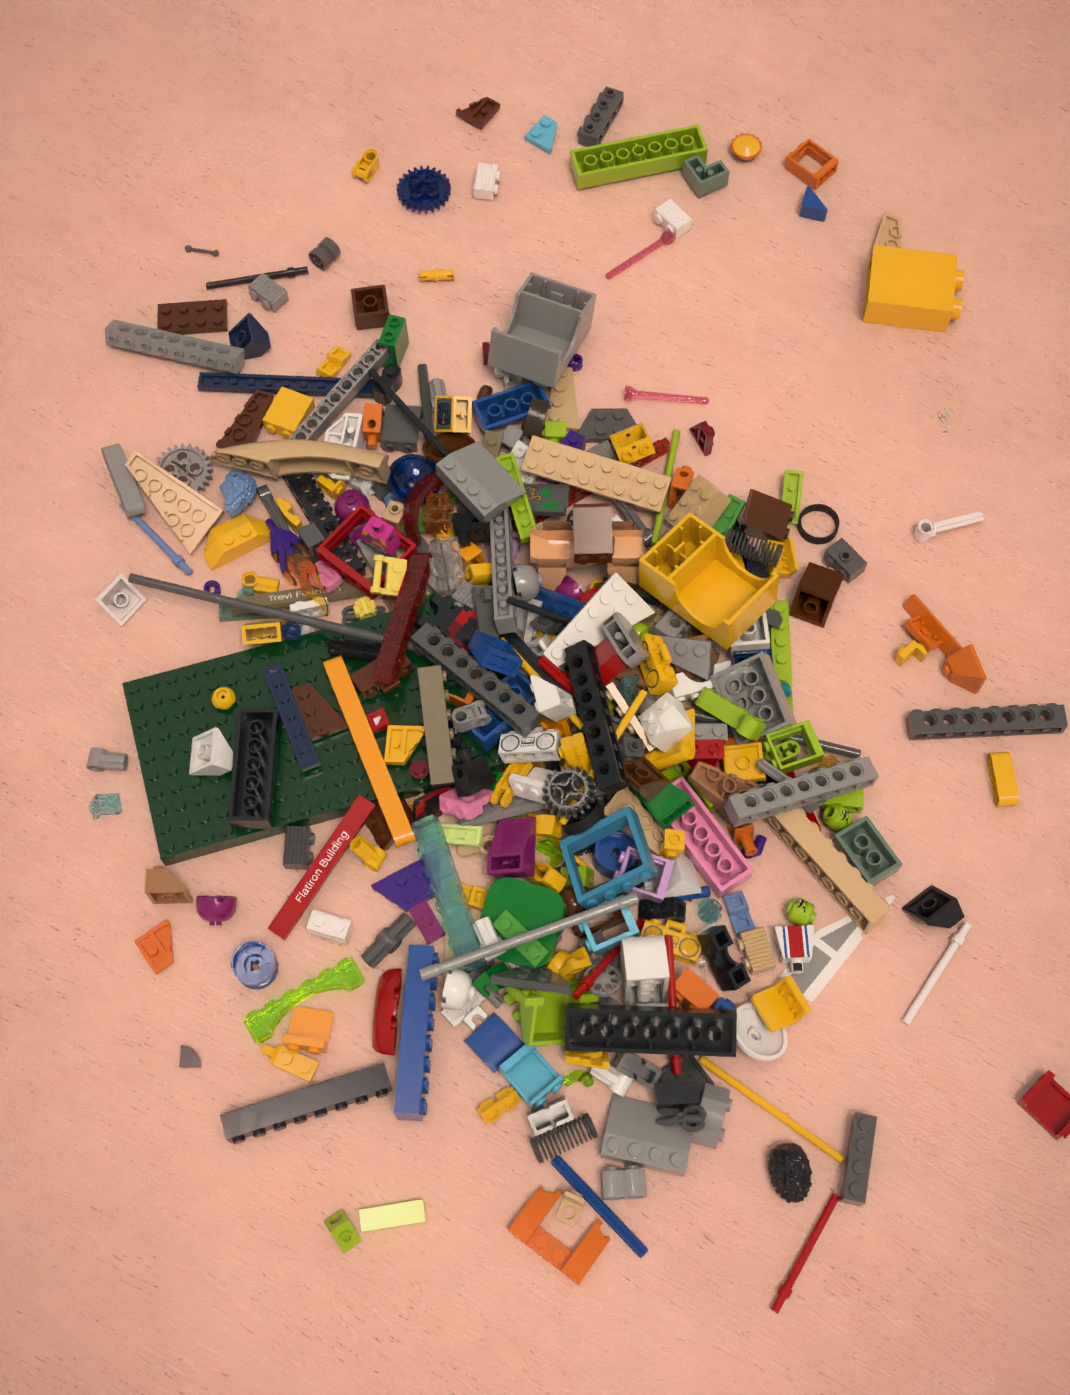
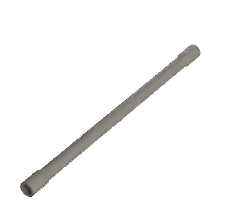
[419,892,639,981]

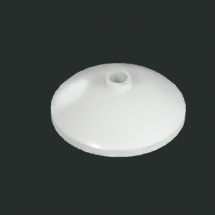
[736,1003,788,1062]

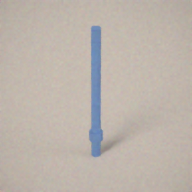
[119,503,193,576]

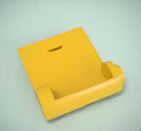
[645,708,695,770]

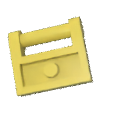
[370,555,407,598]

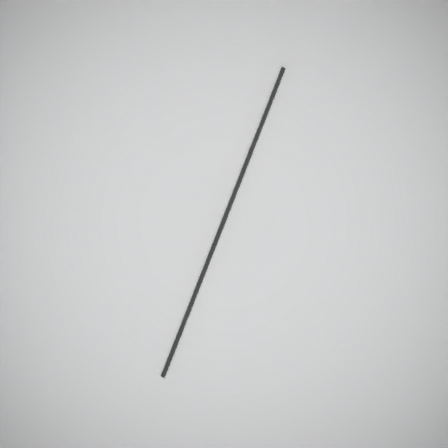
[128,573,861,758]

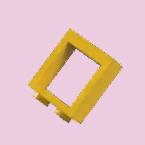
[609,422,656,464]

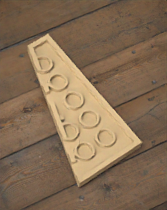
[125,451,224,556]

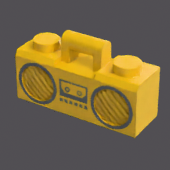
[639,634,678,696]
[640,919,702,967]

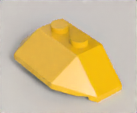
[203,513,271,571]

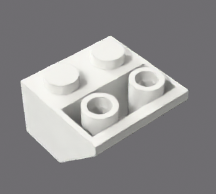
[530,675,577,722]

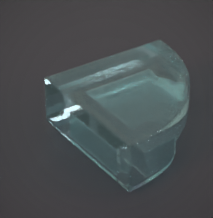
[237,587,256,597]

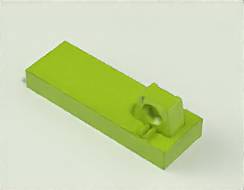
[782,469,803,526]

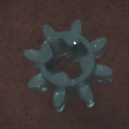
[697,898,722,924]

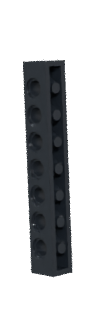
[282,473,367,581]
[564,640,630,795]

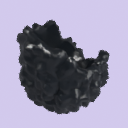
[768,1143,812,1203]

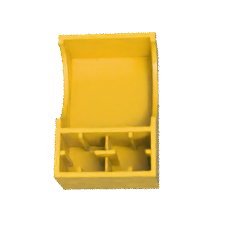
[639,512,779,650]

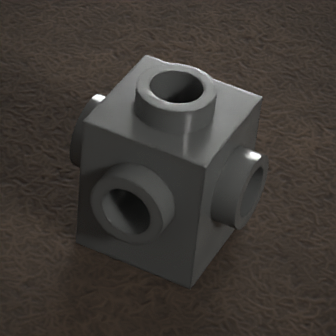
[618,735,645,762]

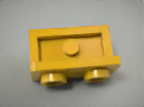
[764,537,798,578]

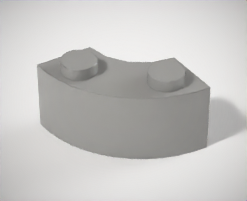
[691,1083,732,1149]

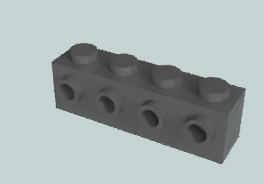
[577,86,624,147]

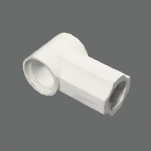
[472,917,507,961]
[590,1064,634,1097]

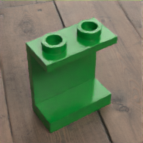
[378,314,409,368]

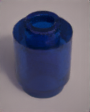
[282,621,303,641]

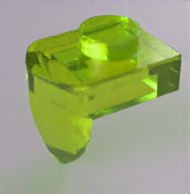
[535,839,564,868]

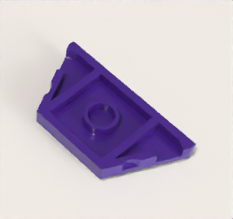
[371,850,442,912]

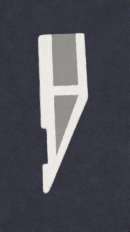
[780,895,895,1001]

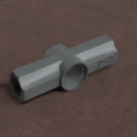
[361,912,416,969]

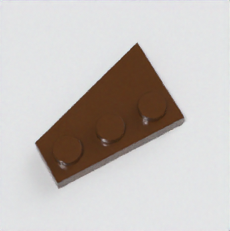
[291,683,348,742]

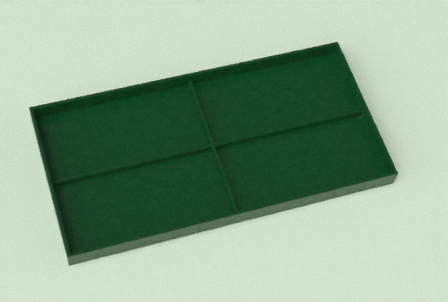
[122,584,541,866]

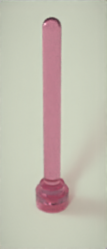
[606,229,675,279]
[624,386,709,404]

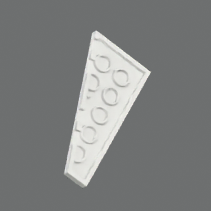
[541,572,656,667]

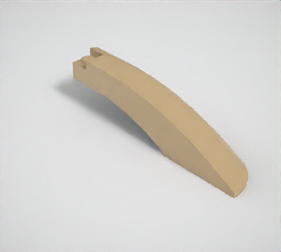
[210,440,391,484]

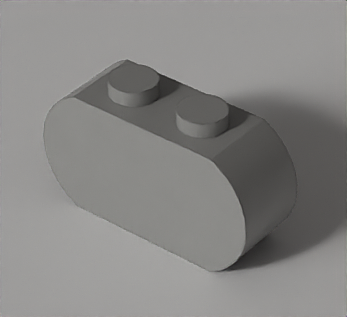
[601,611,649,669]

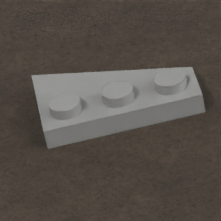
[656,634,713,680]

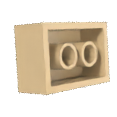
[666,474,731,527]

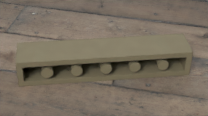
[417,665,457,787]

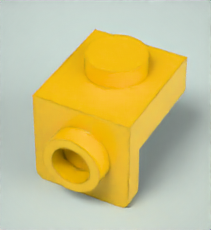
[895,640,927,666]
[659,829,685,859]

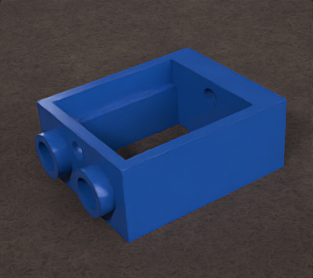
[467,630,523,678]

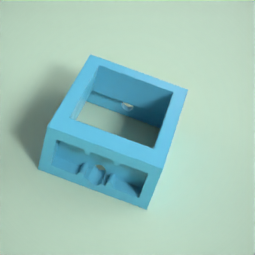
[578,895,641,955]

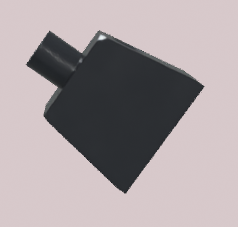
[452,747,496,798]

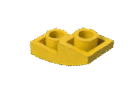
[276,496,303,535]

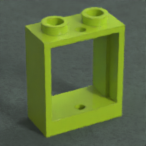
[762,720,825,774]

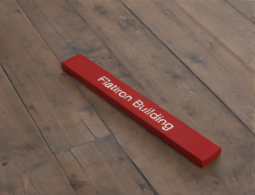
[268,795,376,940]

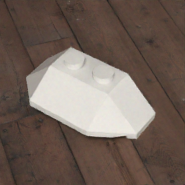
[324,413,364,481]

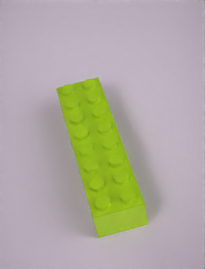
[570,124,708,190]

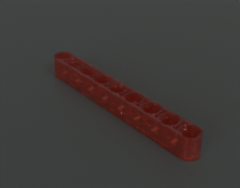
[372,552,433,685]

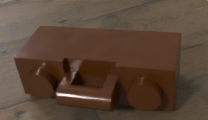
[350,646,413,700]

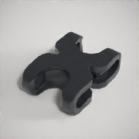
[413,593,462,637]

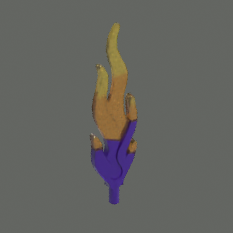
[265,518,328,616]

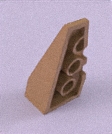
[688,761,765,828]

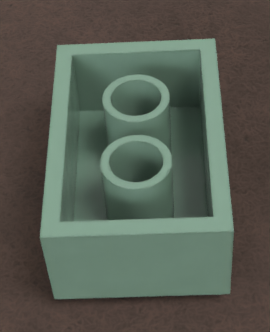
[832,815,902,887]

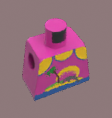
[361,516,401,557]

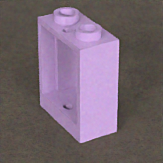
[612,846,675,904]

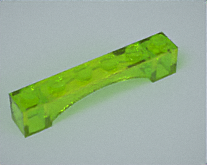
[243,957,366,1046]

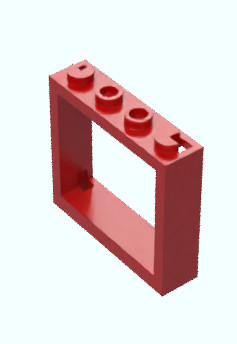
[316,504,418,600]

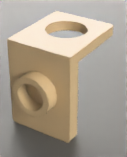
[555,1190,585,1228]

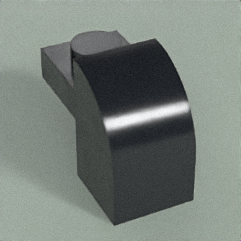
[453,513,490,546]

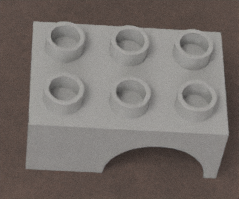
[487,272,597,388]

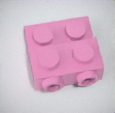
[439,787,493,820]

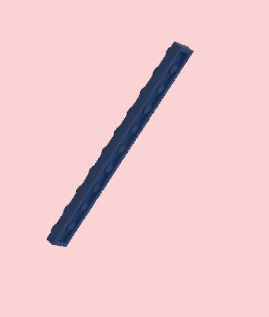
[197,372,375,398]

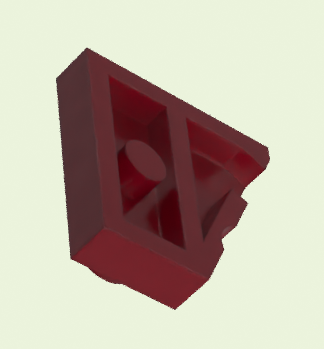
[689,421,715,456]

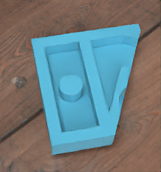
[525,115,557,155]

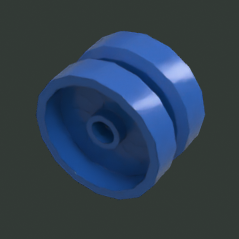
[592,830,637,879]

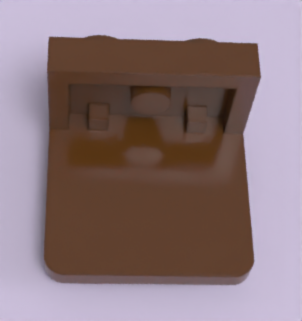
[365,798,421,851]

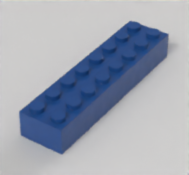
[394,945,440,1121]

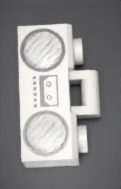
[498,727,562,763]

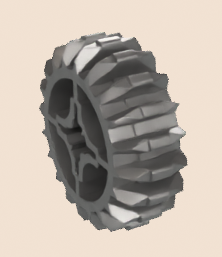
[542,765,596,819]

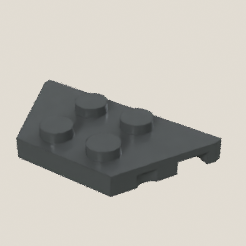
[578,408,637,443]
[490,966,571,995]

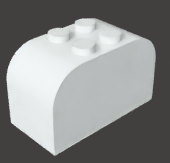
[620,935,670,1006]

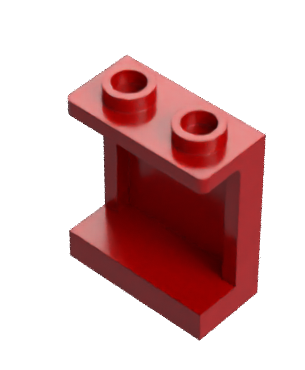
[681,739,725,775]
[1017,1070,1070,1140]

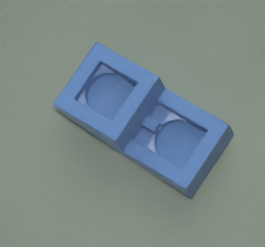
[723,891,755,937]

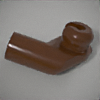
[477,385,493,399]

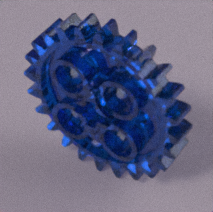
[397,166,451,214]

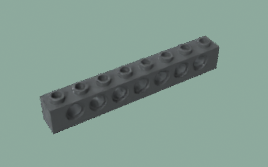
[410,622,541,738]
[906,703,1068,741]

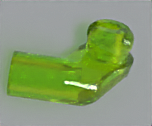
[563,1069,594,1087]

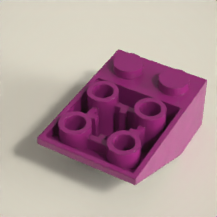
[487,816,536,879]

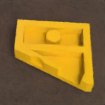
[384,725,425,765]
[564,1045,610,1070]

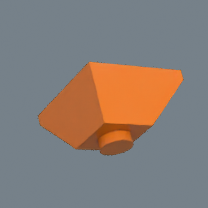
[942,644,987,694]

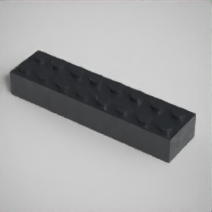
[565,1003,737,1057]

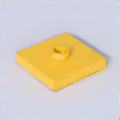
[723,742,766,782]

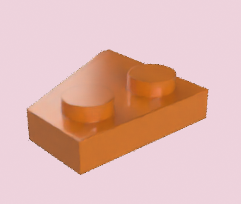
[134,919,174,975]

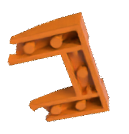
[508,1186,610,1286]

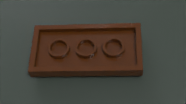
[157,299,228,335]

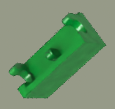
[472,962,510,997]

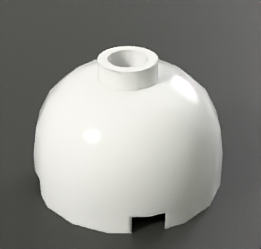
[441,968,476,1010]

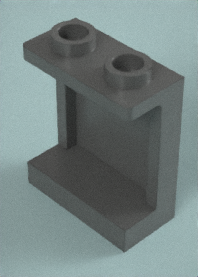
[381,404,423,453]

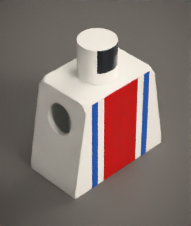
[773,925,814,974]

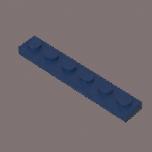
[263,663,321,772]

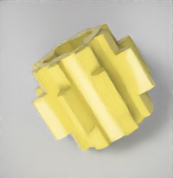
[353,596,377,619]

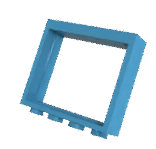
[559,806,658,910]

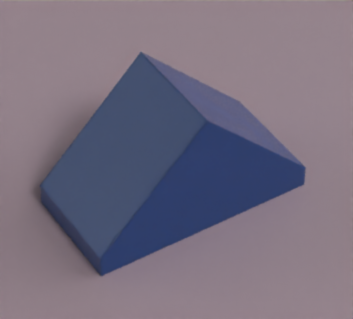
[799,186,828,222]

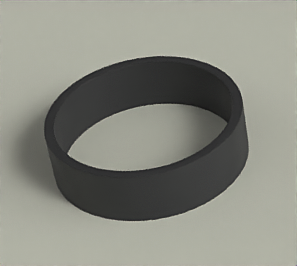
[798,504,839,545]
[561,797,605,835]

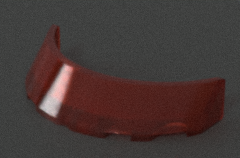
[402,470,445,547]

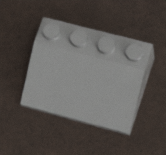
[436,441,526,523]
[710,652,797,745]
[600,1094,696,1177]

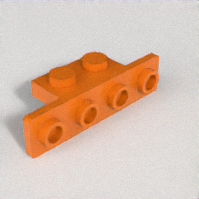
[903,594,963,657]

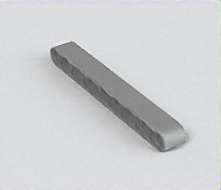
[287,339,390,440]

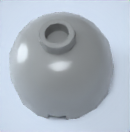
[512,564,543,602]

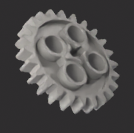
[157,443,214,494]

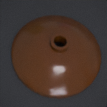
[422,432,475,463]

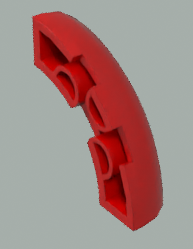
[372,969,402,1056]

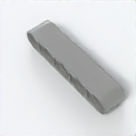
[101,443,146,518]

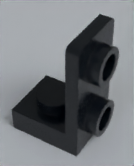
[638,897,686,923]

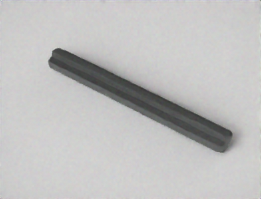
[418,363,434,440]

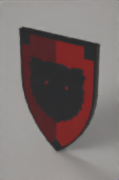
[442,605,477,656]
[413,785,455,831]

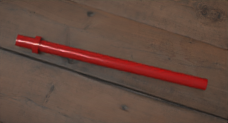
[664,935,683,1075]

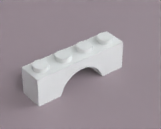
[669,660,732,703]

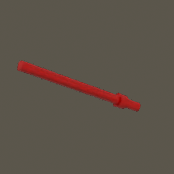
[572,918,645,1000]
[771,1193,840,1314]

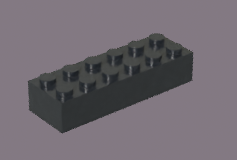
[228,708,281,829]

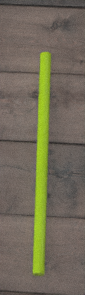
[651,429,680,547]

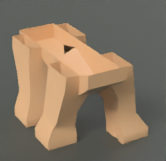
[530,521,645,591]

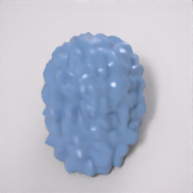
[219,469,257,518]

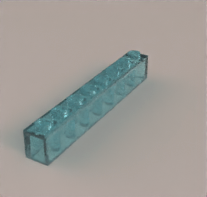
[411,814,489,974]

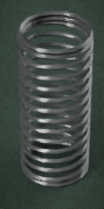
[725,528,783,568]
[529,1112,598,1164]

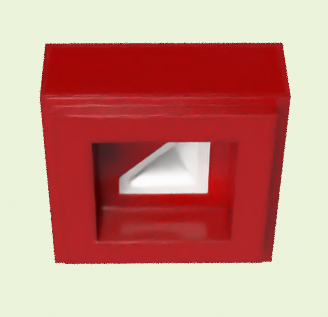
[366,708,390,734]

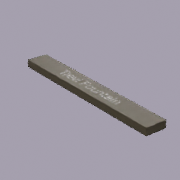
[231,577,373,615]

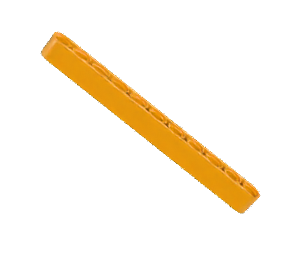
[323,655,416,848]

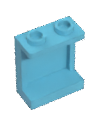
[498,1044,564,1110]

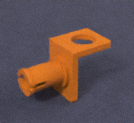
[727,824,758,856]

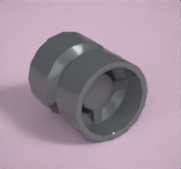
[308,237,341,270]

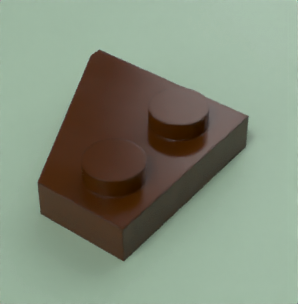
[456,97,500,129]

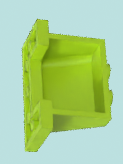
[506,979,599,1047]

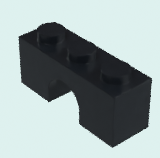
[697,925,751,991]

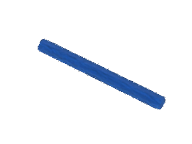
[551,1155,648,1258]

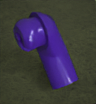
[741,835,767,859]

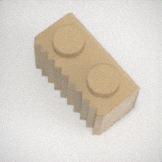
[736,927,776,975]

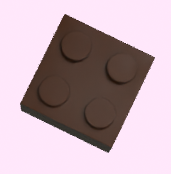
[351,284,389,330]

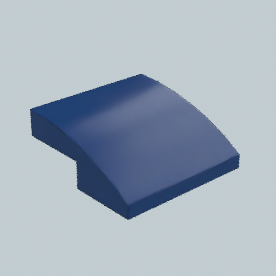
[464,1013,524,1073]

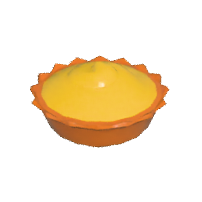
[730,133,763,161]

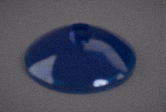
[387,454,441,506]

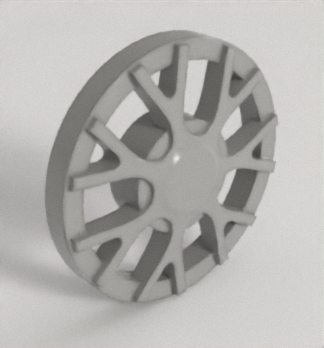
[583,964,622,997]

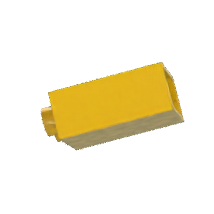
[862,245,965,333]

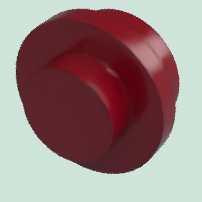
[409,760,429,779]

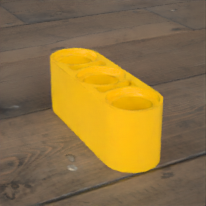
[987,751,1019,807]

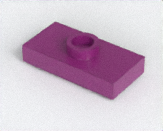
[408,900,445,945]

